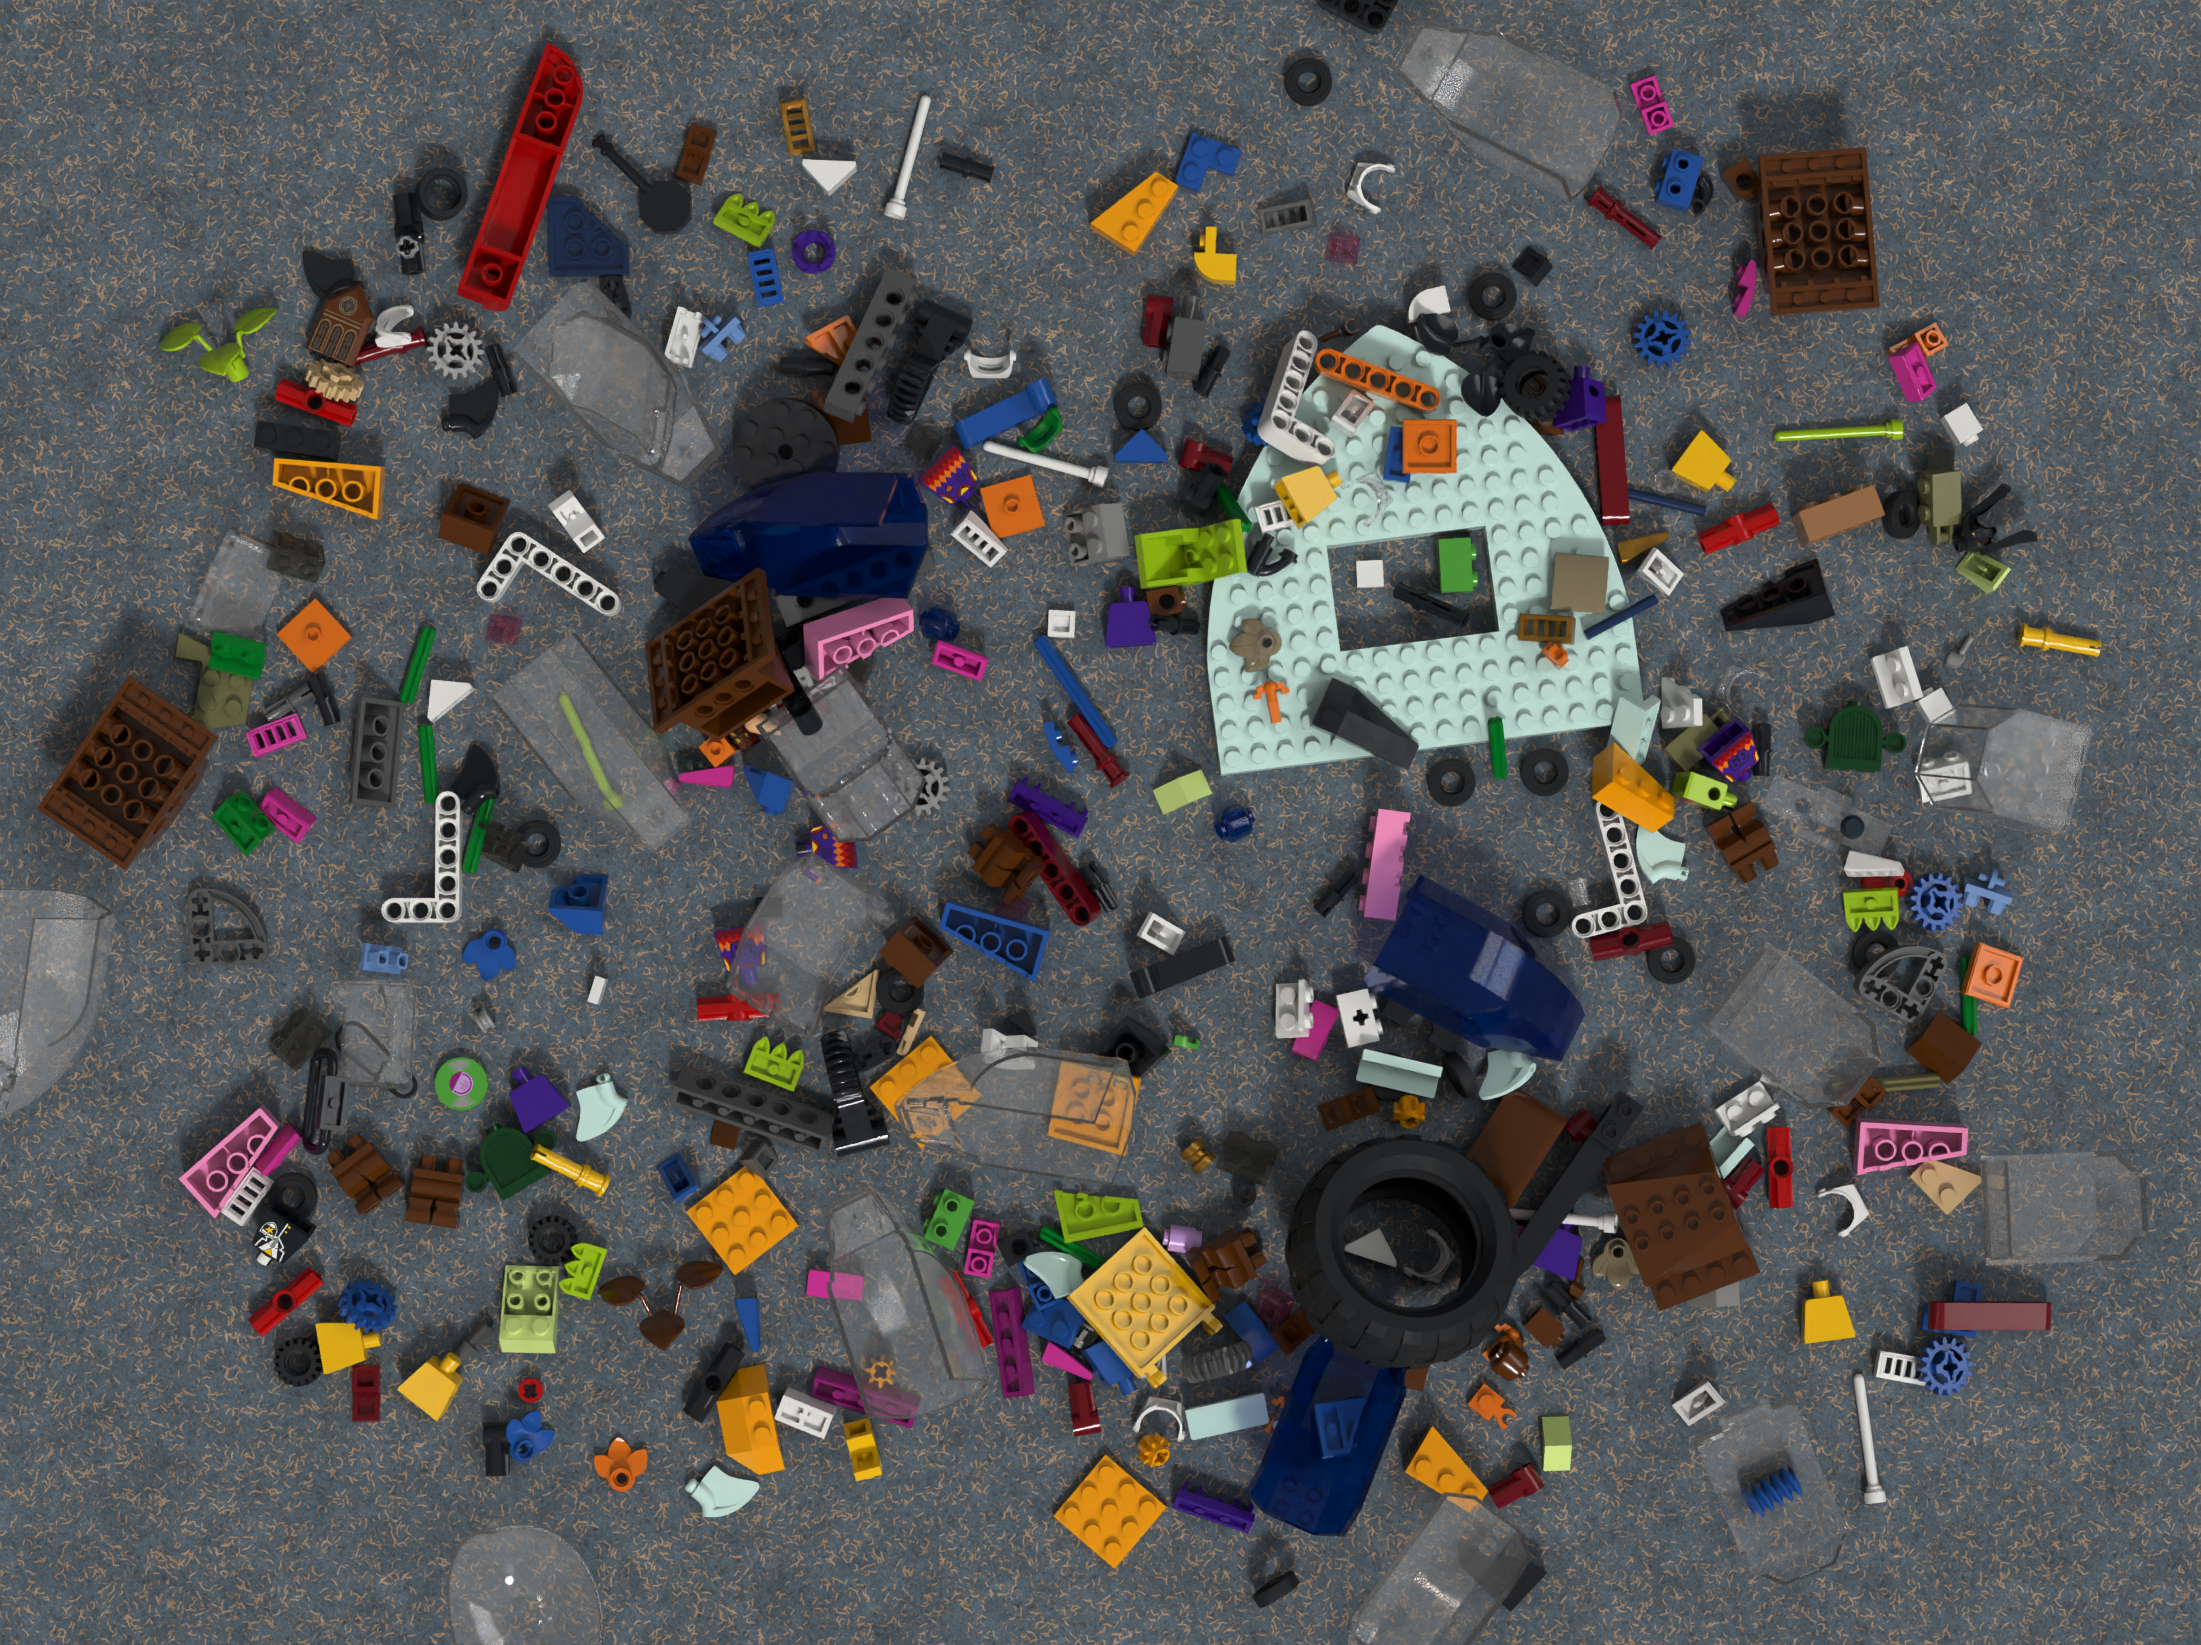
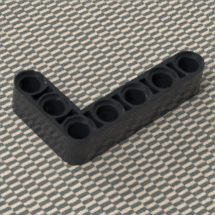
[1316,0,1400,35]
[776,616,823,736]

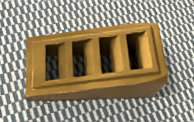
[779,98,815,156]
[1615,531,1671,565]
[1518,613,1576,645]

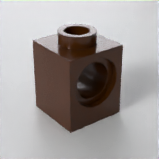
[1720,158,1760,203]
[1146,586,1187,616]
[1522,1306,1566,1349]

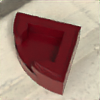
[875,1011,902,1041]

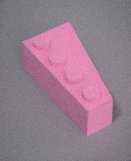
[803,593,914,684]
[1358,809,1411,921]
[179,1104,281,1218]
[1853,1118,1968,1175]

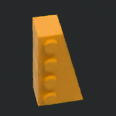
[272,458,386,520]

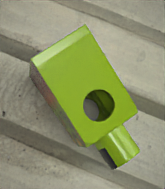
[1670,772,1737,811]

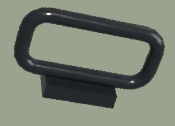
[302,1047,351,1155]

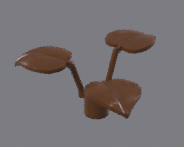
[598,1261,723,1351]

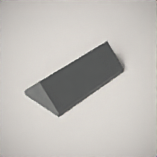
[349,696,405,808]

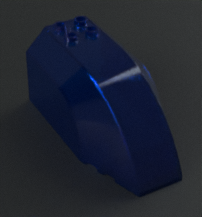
[688,471,928,599]
[1360,874,1585,1062]
[1245,1335,1406,1537]

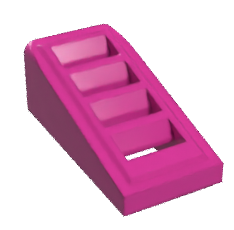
[245,713,307,758]
[678,765,736,788]
[1042,1341,1094,1380]

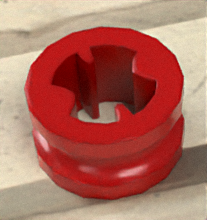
[518,1378,544,1403]

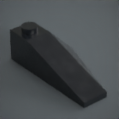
[1720,559,1835,632]
[1310,677,1419,770]
[1093,1015,1172,1080]

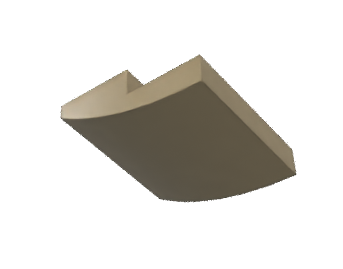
[1550,552,1609,614]

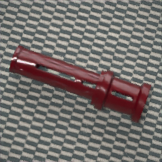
[1586,186,1662,249]
[354,325,428,366]
[1067,713,1130,789]

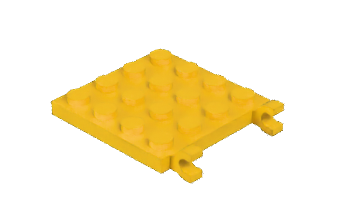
[1067,1227,1223,1389]

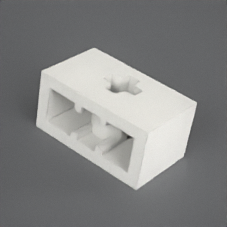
[1335,988,1383,1048]

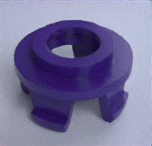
[792,230,836,274]

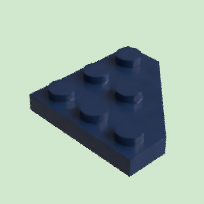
[548,196,630,277]

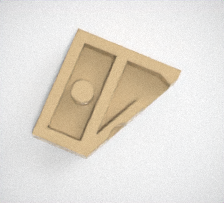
[1908,1161,1984,1215]

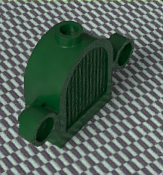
[1803,701,1906,773]
[465,1123,557,1201]

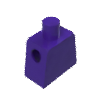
[1553,366,1606,432]
[1106,587,1157,649]
[509,1065,571,1133]
[1532,1224,1583,1281]

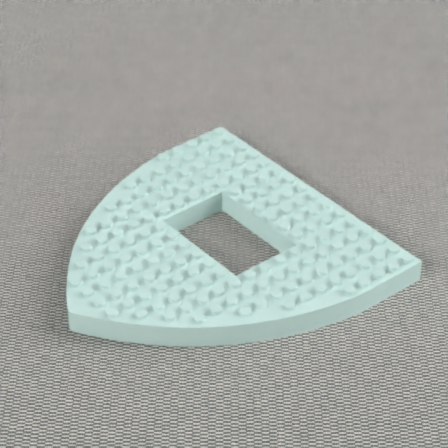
[1206,325,1643,776]

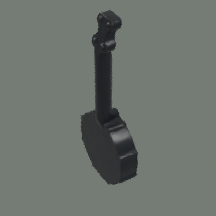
[592,134,692,235]

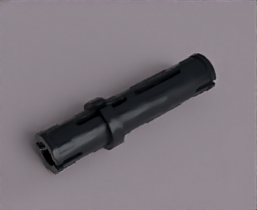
[1393,582,1470,628]

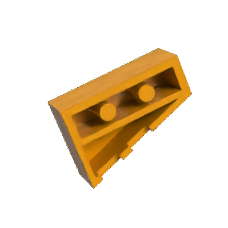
[1090,172,1178,257]
[1591,742,1675,833]
[1403,1424,1488,1514]

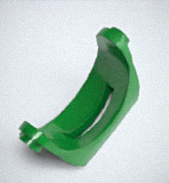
[1016,406,1063,454]

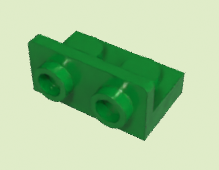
[208,631,267,680]
[212,790,277,857]

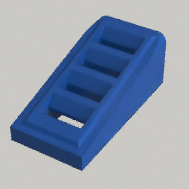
[747,248,784,308]
[734,1297,761,1352]

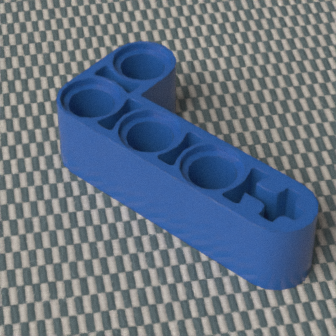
[953,377,1058,450]

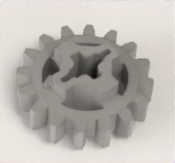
[425,322,484,381]
[892,758,950,817]

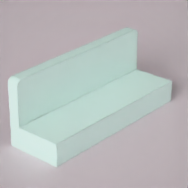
[1607,694,1661,765]
[1356,1049,1443,1098]
[1709,1127,1755,1178]
[1184,1391,1269,1440]

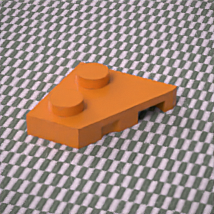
[803,315,868,370]

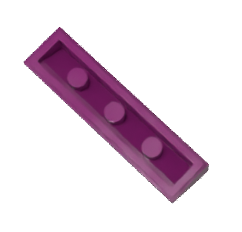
[989,1287,1035,1398]
[809,1366,921,1429]

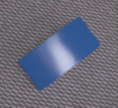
[1043,721,1078,774]
[1017,1260,1063,1312]
[1223,1301,1278,1363]

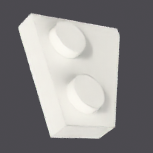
[1661,677,1702,729]

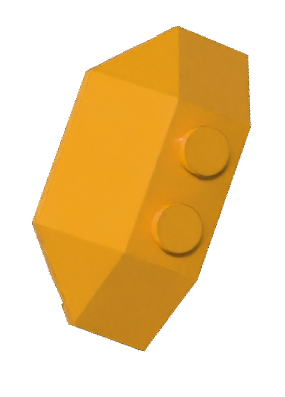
[716,1364,785,1475]

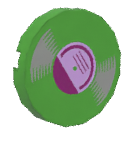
[435,1057,489,1110]

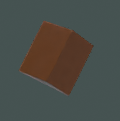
[1905,1010,1982,1084]

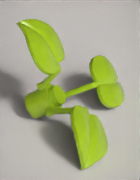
[159,308,279,382]

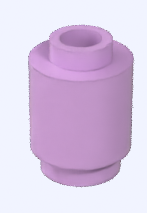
[1162,1224,1202,1253]

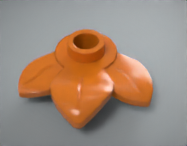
[594,1437,648,1492]

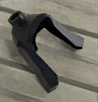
[1952,483,2038,556]

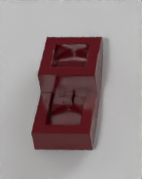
[352,1365,381,1422]

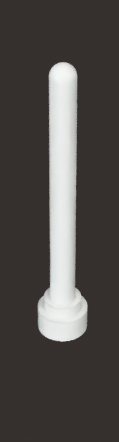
[884,95,931,220]
[983,441,1109,489]
[1509,1208,1618,1233]
[1853,1374,1886,1504]

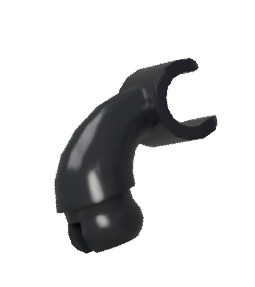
[1688,175,1714,217]

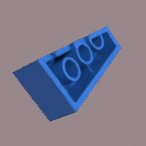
[939,899,1051,983]

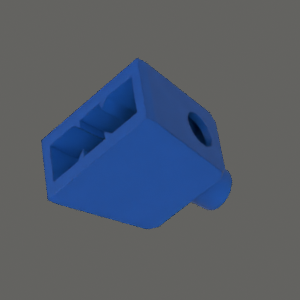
[1080,1339,1138,1396]

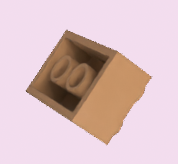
[1791,483,1885,547]

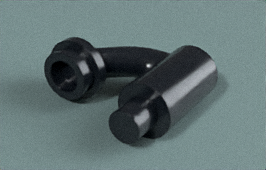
[1246,533,1298,578]

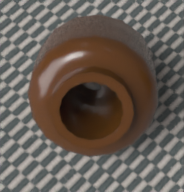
[1488,1341,1529,1381]

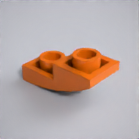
[1886,322,1949,359]

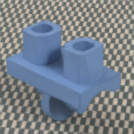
[698,314,746,362]
[1962,868,2013,915]
[358,943,408,974]

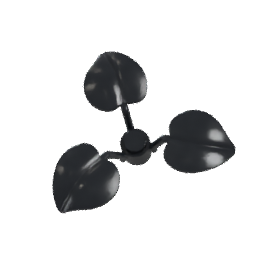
[1417,313,1535,417]

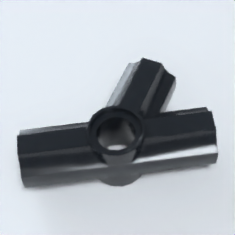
[393,192,426,275]

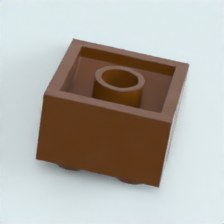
[811,388,872,445]
[438,483,511,555]
[878,916,954,989]

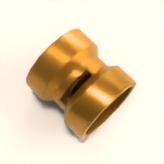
[1179,1137,1216,1174]

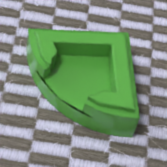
[1173,1035,1201,1050]

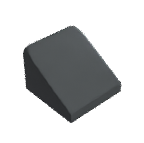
[739,1141,779,1179]

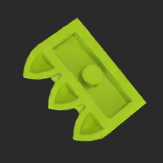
[713,193,775,248]
[1843,887,1900,932]
[744,1036,804,1092]
[558,1241,607,1300]

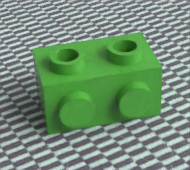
[1437,537,1478,595]
[922,1188,975,1251]

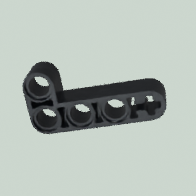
[1129,936,1236,999]

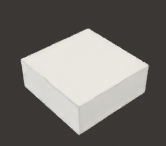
[1356,560,1384,588]
[1048,610,1075,638]
[587,976,608,1005]

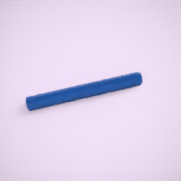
[1033,635,1118,749]

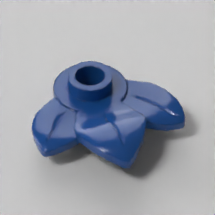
[462,928,516,981]
[506,1410,555,1462]

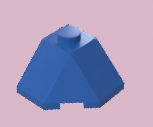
[742,764,796,816]
[548,873,608,935]

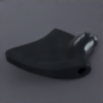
[303,250,364,301]
[441,379,499,440]
[451,745,501,815]

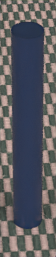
[1628,488,1707,516]
[1583,593,1659,640]

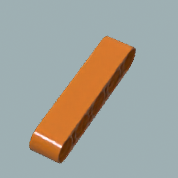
[1315,348,1441,414]

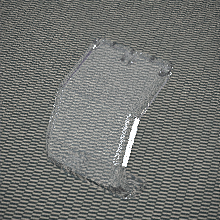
[726,853,894,1041]

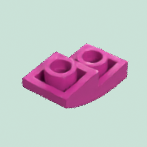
[1629,75,1674,135]
[1732,259,1757,319]
[1292,1000,1340,1062]
[964,1217,1001,1278]

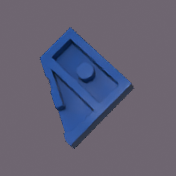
[1021,1300,1084,1349]
[1313,1397,1365,1459]

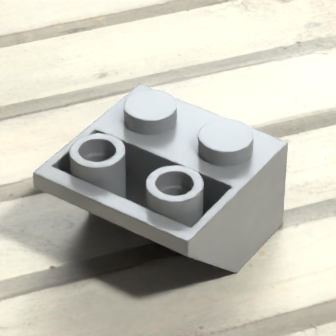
[1062,503,1130,567]

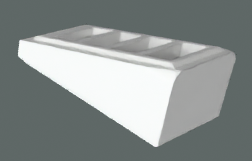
[1254,500,1313,535]
[951,509,1008,568]
[1844,850,1905,877]
[220,1167,274,1226]
[1873,1350,1926,1386]

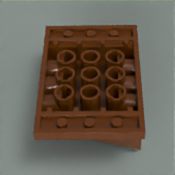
[1755,147,1880,316]
[645,567,795,741]
[37,675,219,870]
[1602,1122,1761,1311]

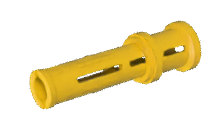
[2017,623,2101,657]
[530,1144,611,1197]

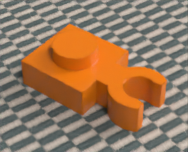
[1540,642,1569,670]
[1467,1383,1517,1429]

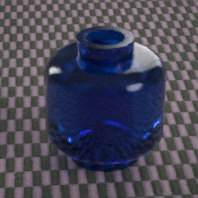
[919,606,960,643]
[1213,804,1255,843]

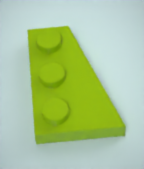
[1054,1190,1143,1243]

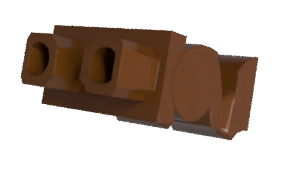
[1704,802,1779,883]
[967,823,1046,906]
[327,1133,406,1216]
[405,1154,465,1229]
[1184,1227,1267,1304]

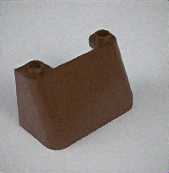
[1460,1088,1568,1209]

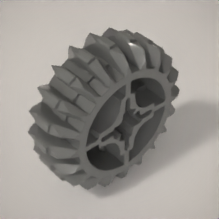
[1181,1341,1254,1383]

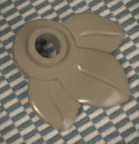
[1229,619,1282,673]
[1592,1237,1640,1290]

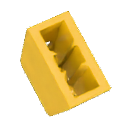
[1669,430,1737,493]
[1272,466,1342,529]
[1801,1280,1856,1344]
[315,1322,382,1374]
[397,1352,463,1421]

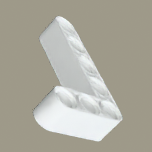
[1257,330,1336,468]
[477,532,621,616]
[381,791,463,923]
[1569,801,1647,938]

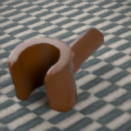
[1322,318,1359,342]
[1567,1260,1586,1299]

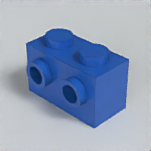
[1653,149,1704,212]

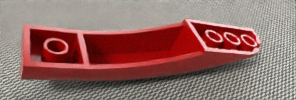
[457,43,583,311]

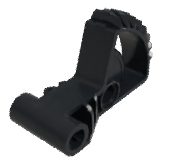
[887,298,974,425]
[820,1030,890,1158]

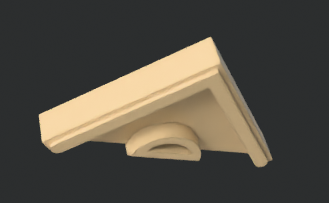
[823,969,880,1019]
[896,1009,926,1057]

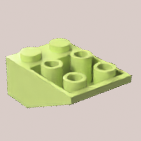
[499,1265,559,1354]

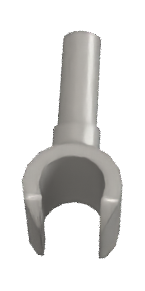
[1945,635,1974,669]

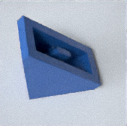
[1115,429,1168,464]
[656,1153,701,1203]

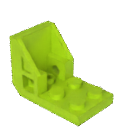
[1134,519,1247,589]

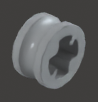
[472,1007,496,1034]

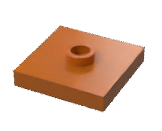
[1402,419,1457,474]
[980,475,1045,539]
[276,598,353,674]
[1960,942,2024,1009]

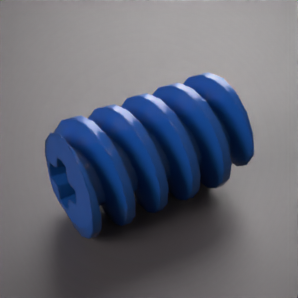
[1741,1465,1803,1517]

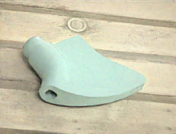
[1636,825,1689,884]
[1479,1038,1536,1100]
[576,1073,628,1142]
[1023,1252,1084,1299]
[685,1465,759,1517]

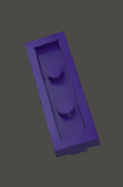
[1008,776,1088,838]
[1172,1481,1256,1534]

